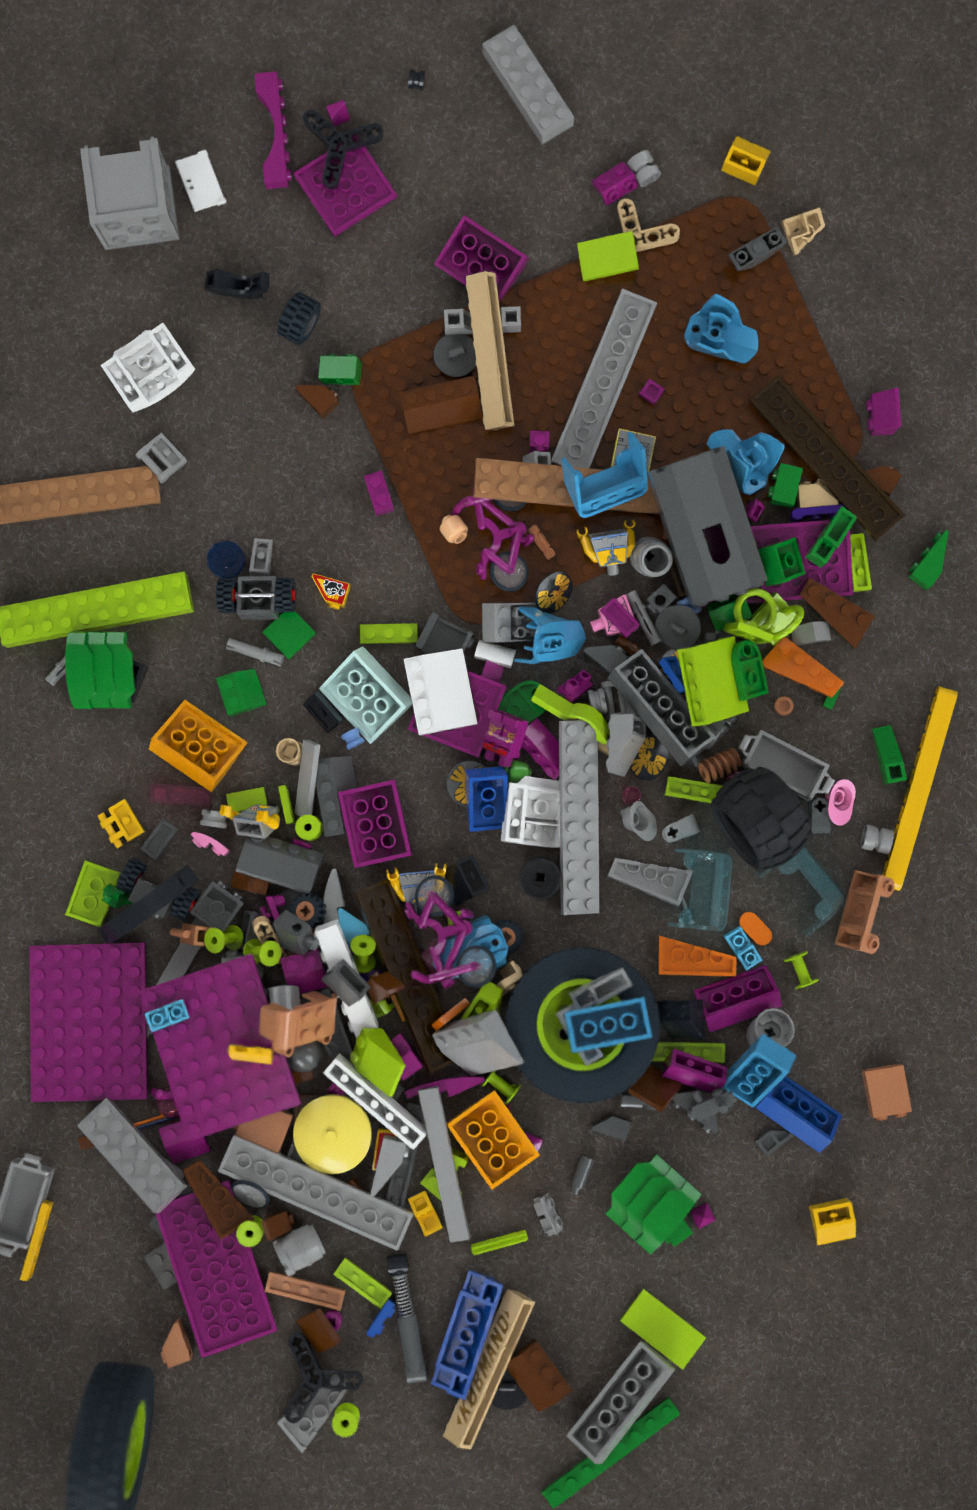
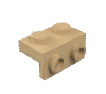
[496,961,523,996]

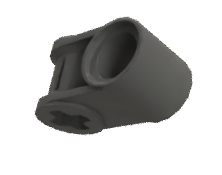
[808,797,831,834]

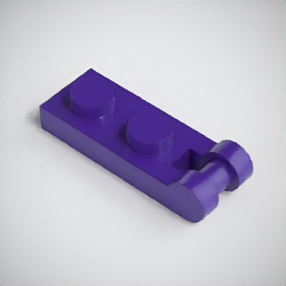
[789,505,845,523]

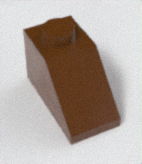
[295,385,339,419]
[866,466,902,496]
[231,868,271,895]
[367,971,405,1005]
[261,1209,296,1241]

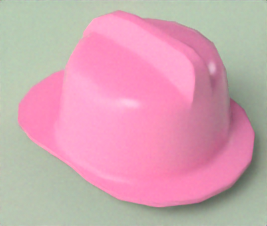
[825,779,856,825]

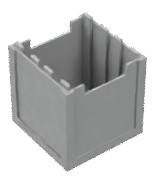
[80,136,179,250]

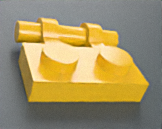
[98,799,145,849]

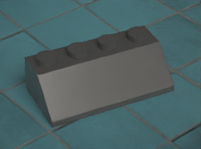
[316,756,357,838]
[235,836,324,894]

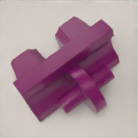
[557,670,594,702]
[258,895,286,924]

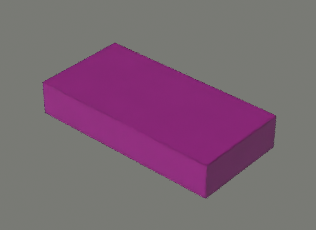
[600,597,640,639]

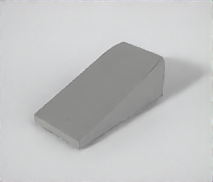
[249,538,273,576]

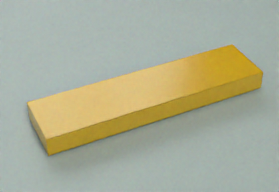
[20,1200,53,1281]

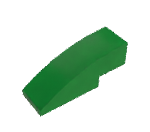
[805,506,857,568]

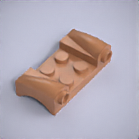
[834,870,895,954]

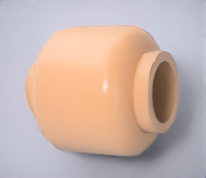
[440,515,468,544]

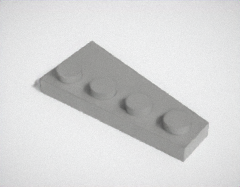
[607,858,693,907]
[277,1369,349,1453]

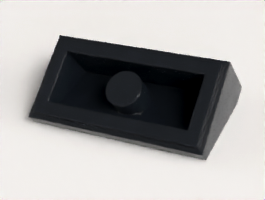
[303,691,345,733]

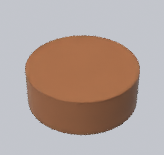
[774,696,794,716]

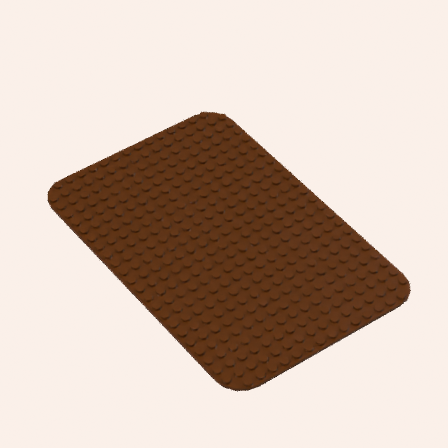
[352,196,863,624]

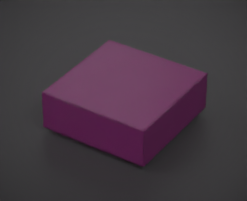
[638,378,665,406]

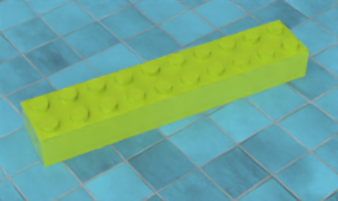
[0,572,194,648]

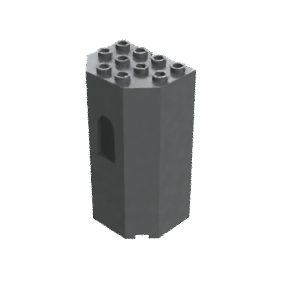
[647,446,767,607]

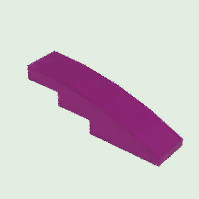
[405,1076,485,1099]

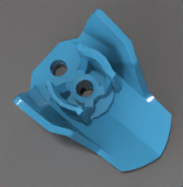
[684,294,758,364]
[707,430,785,495]
[513,607,586,664]
[433,915,509,978]

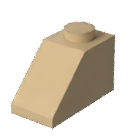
[796,481,838,508]

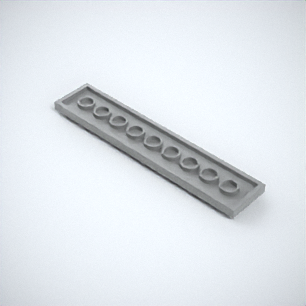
[551,289,657,468]
[559,721,599,915]
[218,1134,414,1251]

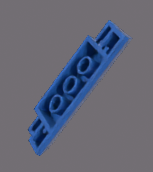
[431,1269,504,1400]

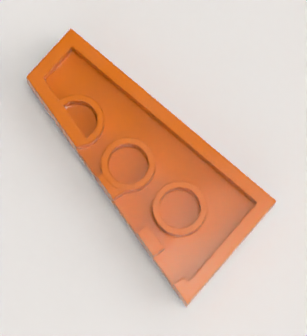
[762,637,844,698]
[658,936,736,976]

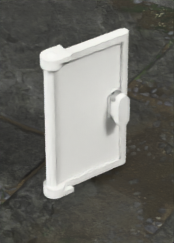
[175,150,227,212]

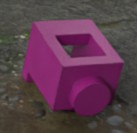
[529,431,550,453]

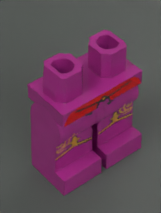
[482,710,529,767]

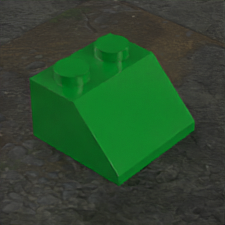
[758,537,805,587]
[216,669,267,717]

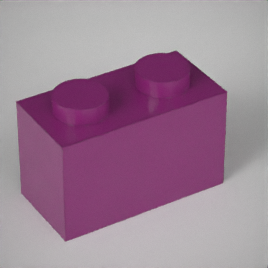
[364,471,394,516]

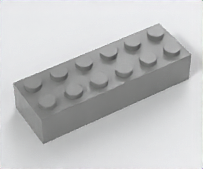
[482,25,574,145]
[77,1098,188,1213]
[566,1341,675,1464]

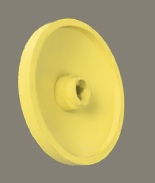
[293,1094,372,1174]

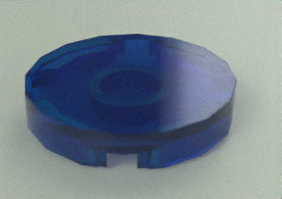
[207,541,245,578]

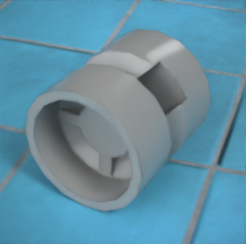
[627,150,661,187]
[860,824,894,854]

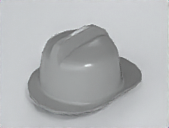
[620,801,657,841]

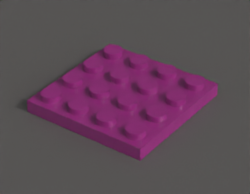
[293,135,397,237]
[407,671,507,758]

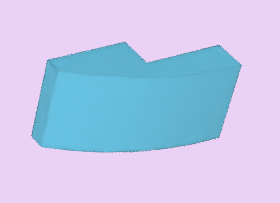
[723,926,762,971]
[145,999,190,1032]

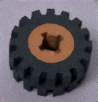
[289,893,327,928]
[492,920,523,954]

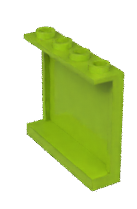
[677,636,749,726]

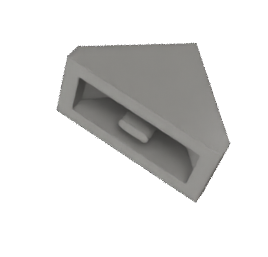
[791,622,831,646]

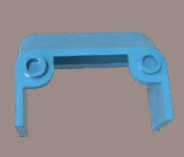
[561,432,648,518]

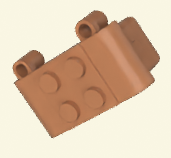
[259,991,337,1057]

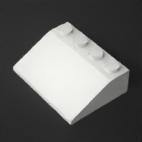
[404,649,478,735]

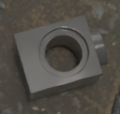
[646,584,677,615]

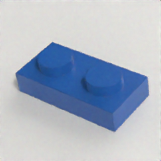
[659,656,685,693]
[366,1297,396,1338]

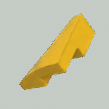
[229,1045,274,1065]

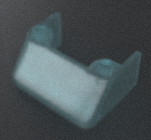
[755,846,845,937]
[668,848,732,931]

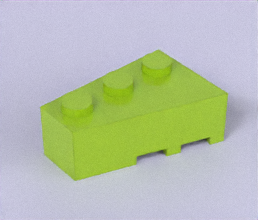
[460,982,503,1020]

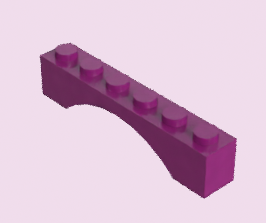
[255,72,292,189]

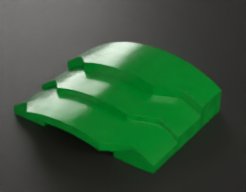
[65,631,136,709]
[605,1154,701,1255]

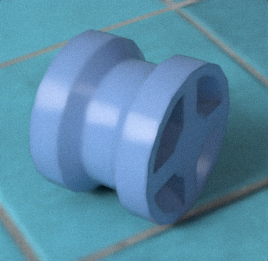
[341,728,365,750]

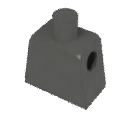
[273,910,319,955]

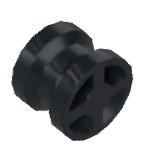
[408,69,426,90]

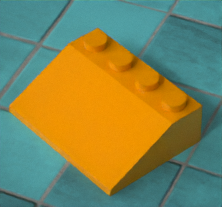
[149,700,248,792]
[446,1090,540,1190]

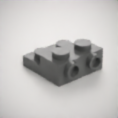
[190,880,246,933]

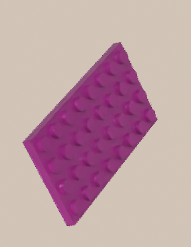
[701,520,853,607]
[155,1180,277,1358]

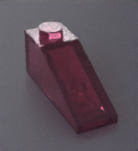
[150,783,212,807]

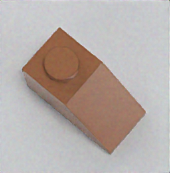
[161,1318,193,1368]

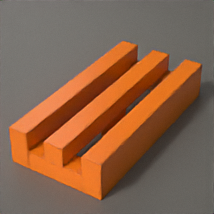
[432,998,470,1031]

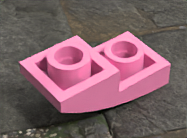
[191,832,231,856]

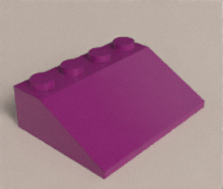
[434,215,530,302]
[338,780,413,868]

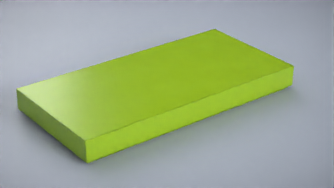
[620,1288,706,1370]

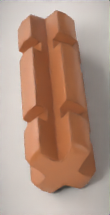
[528,525,555,560]

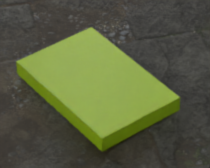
[577,231,639,281]
[65,860,121,927]

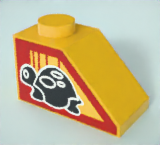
[312,573,351,610]

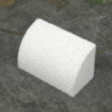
[474,640,516,668]

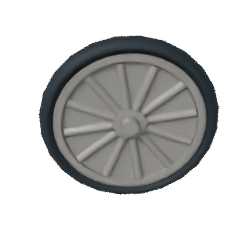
[231,1180,270,1209]

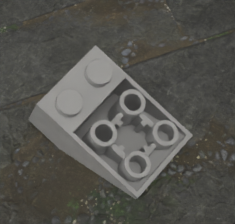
[482,603,537,642]
[606,714,646,777]

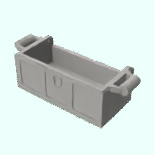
[738,730,835,801]
[0,1153,55,1257]

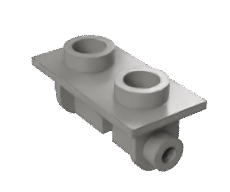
[533,1193,563,1236]

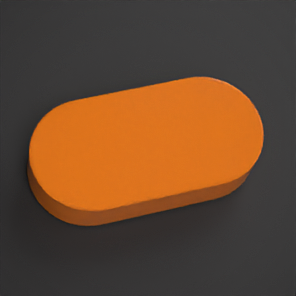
[739,912,772,945]

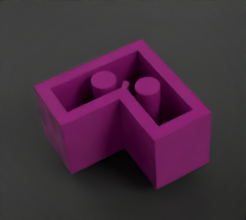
[390,1032,423,1081]

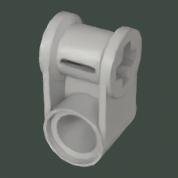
[662,814,701,843]

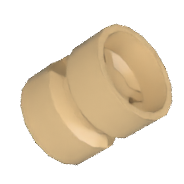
[276,738,303,766]

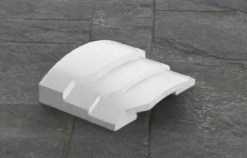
[101,323,195,412]
[501,776,560,849]

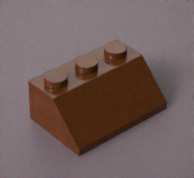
[507,1339,572,1412]

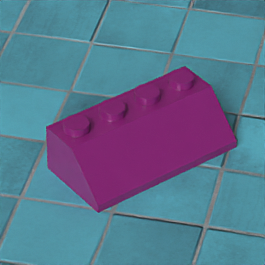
[694,965,783,1032]

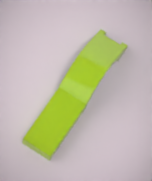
[531,684,610,745]

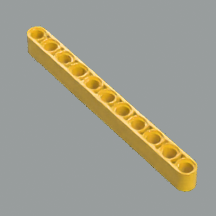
[882,686,958,891]

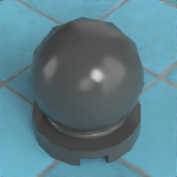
[286,1041,321,1072]

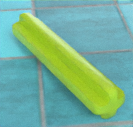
[471,1230,528,1255]

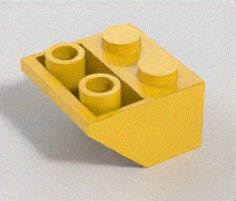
[721,136,771,185]
[809,1198,856,1245]

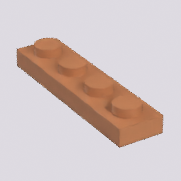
[265,1271,346,1311]

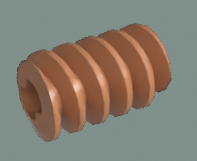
[698,748,742,784]

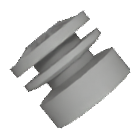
[746,1008,795,1048]

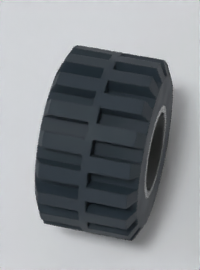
[277,292,321,345]

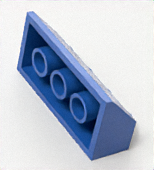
[755,1076,842,1153]

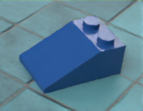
[465,766,508,832]

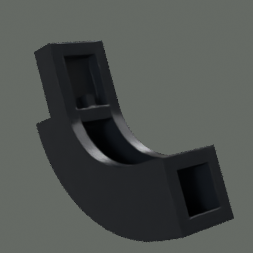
[204,269,270,299]

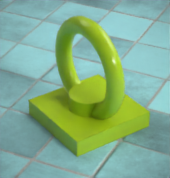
[723,588,777,644]
[748,592,804,646]

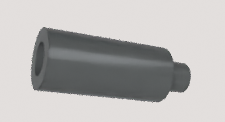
[570,1154,595,1195]

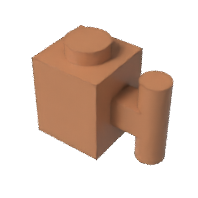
[170,923,211,947]

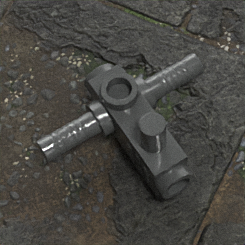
[688,1088,736,1122]

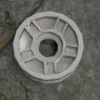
[587,688,607,715]
[200,810,228,829]

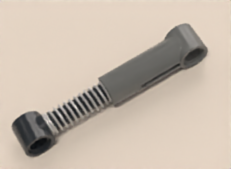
[387,1253,428,1384]

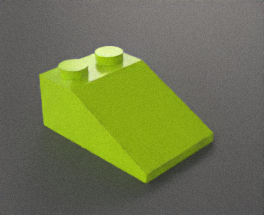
[350,1028,405,1097]

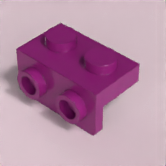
[592,162,638,206]

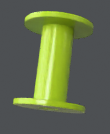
[295,815,323,841]
[204,925,244,953]
[350,935,376,973]
[243,939,282,966]
[784,951,819,989]
[481,1070,521,1105]
[236,1215,265,1247]
[332,1403,360,1437]

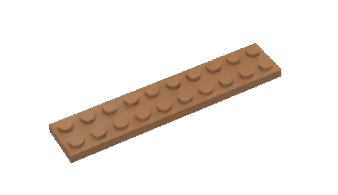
[473,458,660,515]
[0,466,161,524]

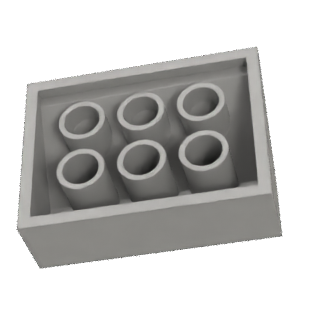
[432,1010,524,1076]

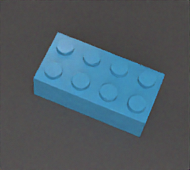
[564,997,652,1053]
[722,1034,796,1108]

